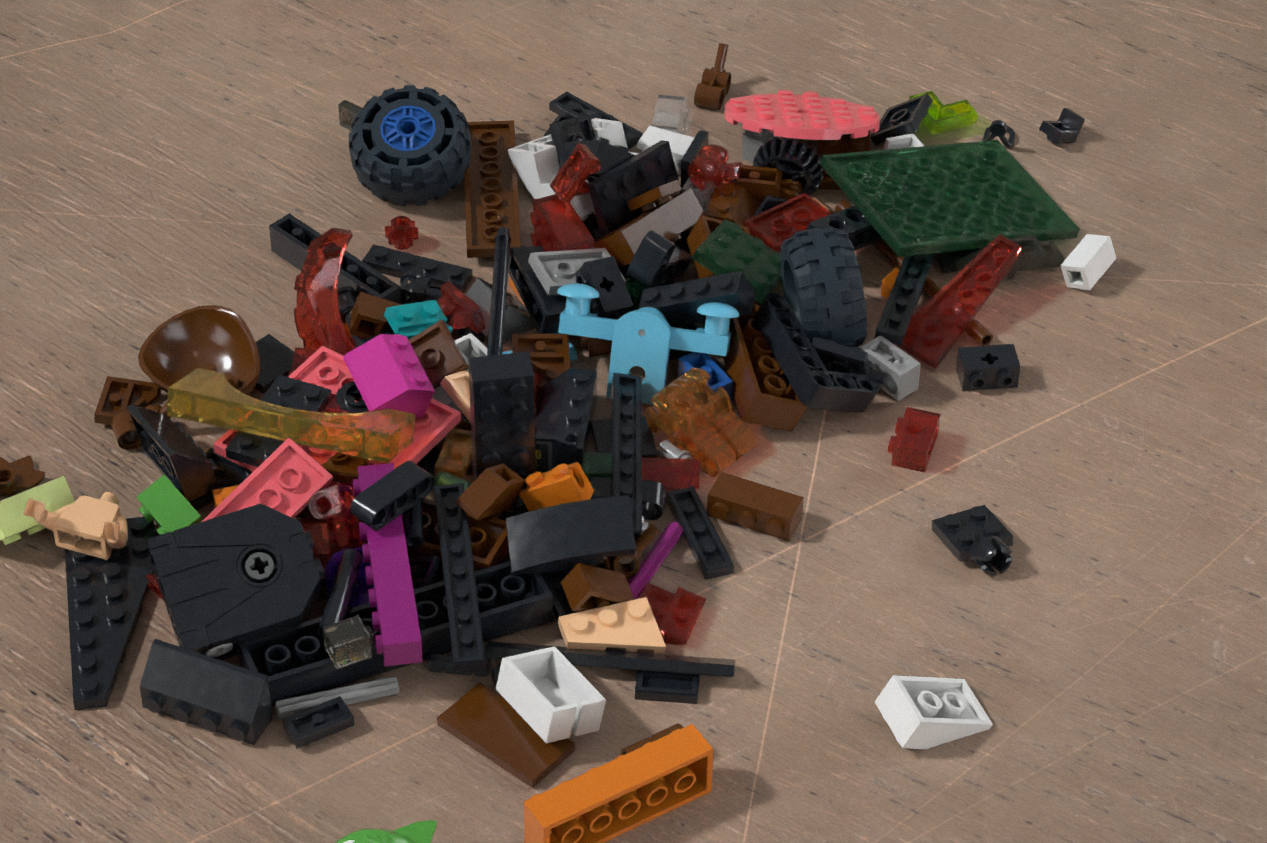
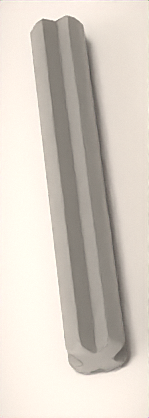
[275,676,399,719]

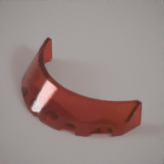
[294,228,356,357]

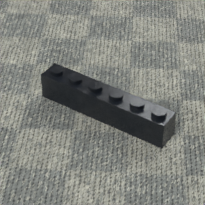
[269,213,401,304]

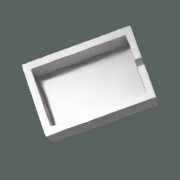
[496,646,606,743]

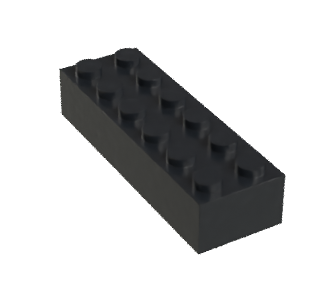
[468,351,536,510]

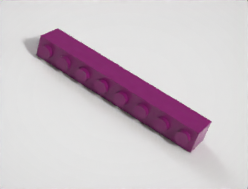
[353,463,422,666]

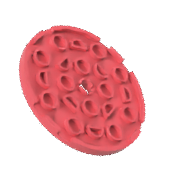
[724,90,880,140]

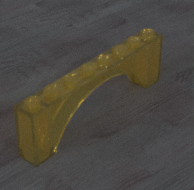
[167,368,416,463]

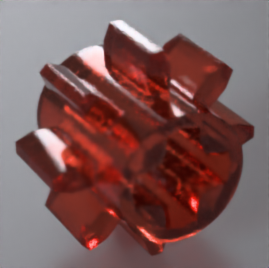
[385,216,419,250]

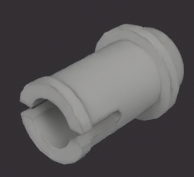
[657,440,694,472]

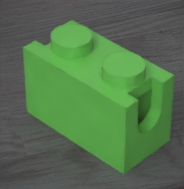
[136,475,203,535]

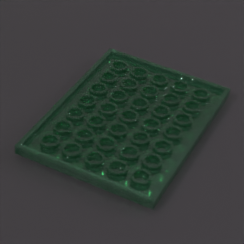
[820,140,1080,257]

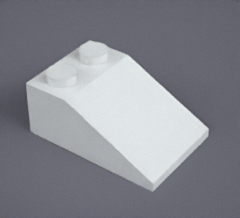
[875,675,993,749]

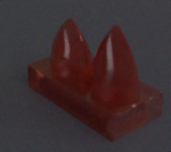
[549,143,601,204]
[436,281,486,334]

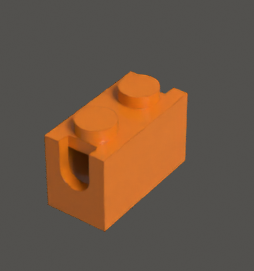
[519,462,594,512]

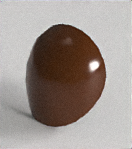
[138,305,260,410]

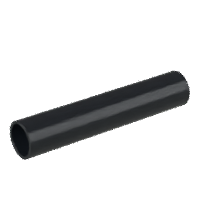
[318,549,363,641]

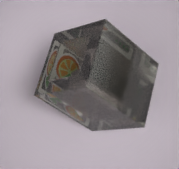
[323,615,374,669]

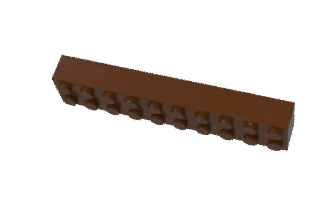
[687,215,807,432]

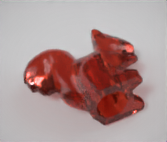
[689,144,743,191]

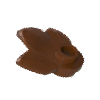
[0,456,45,495]

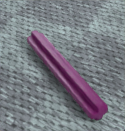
[628,522,684,599]

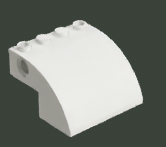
[508,118,639,222]

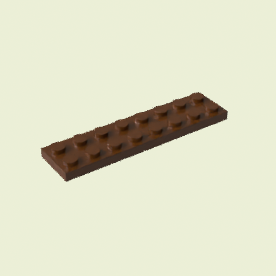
[464,120,521,258]

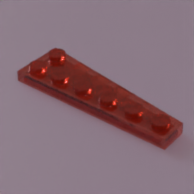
[895,234,1021,369]

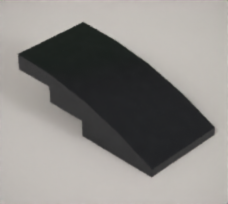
[506,495,636,575]

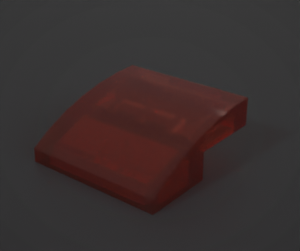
[640,582,706,645]

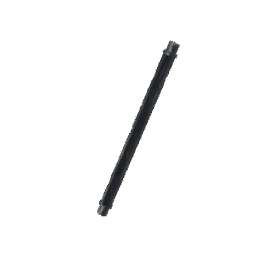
[487,227,511,356]

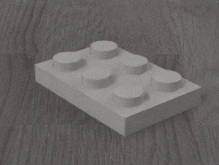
[528,248,626,295]

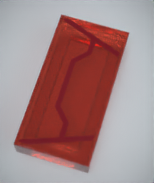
[642,457,700,489]

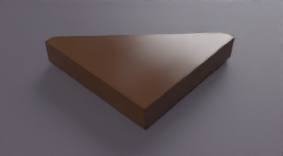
[321,440,373,484]

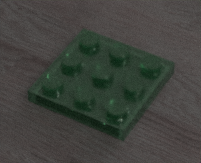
[692,219,782,304]

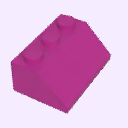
[343,334,435,418]

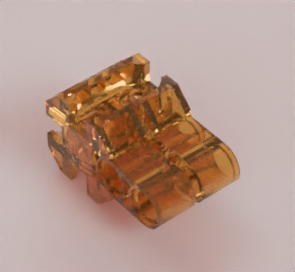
[645,368,757,477]

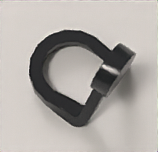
[981,120,1015,149]

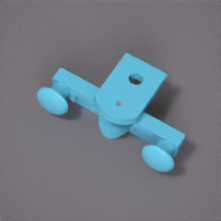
[557,283,739,406]

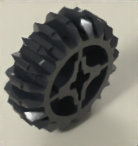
[753,137,824,198]

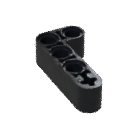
[626,230,692,288]

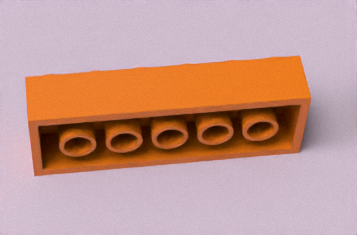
[523,724,713,843]

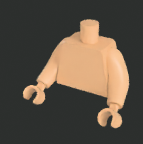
[24,492,128,560]

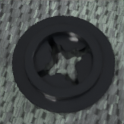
[336,381,370,417]

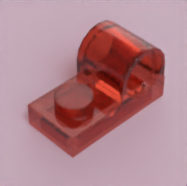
[309,485,363,548]

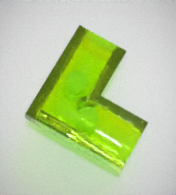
[909,91,978,135]

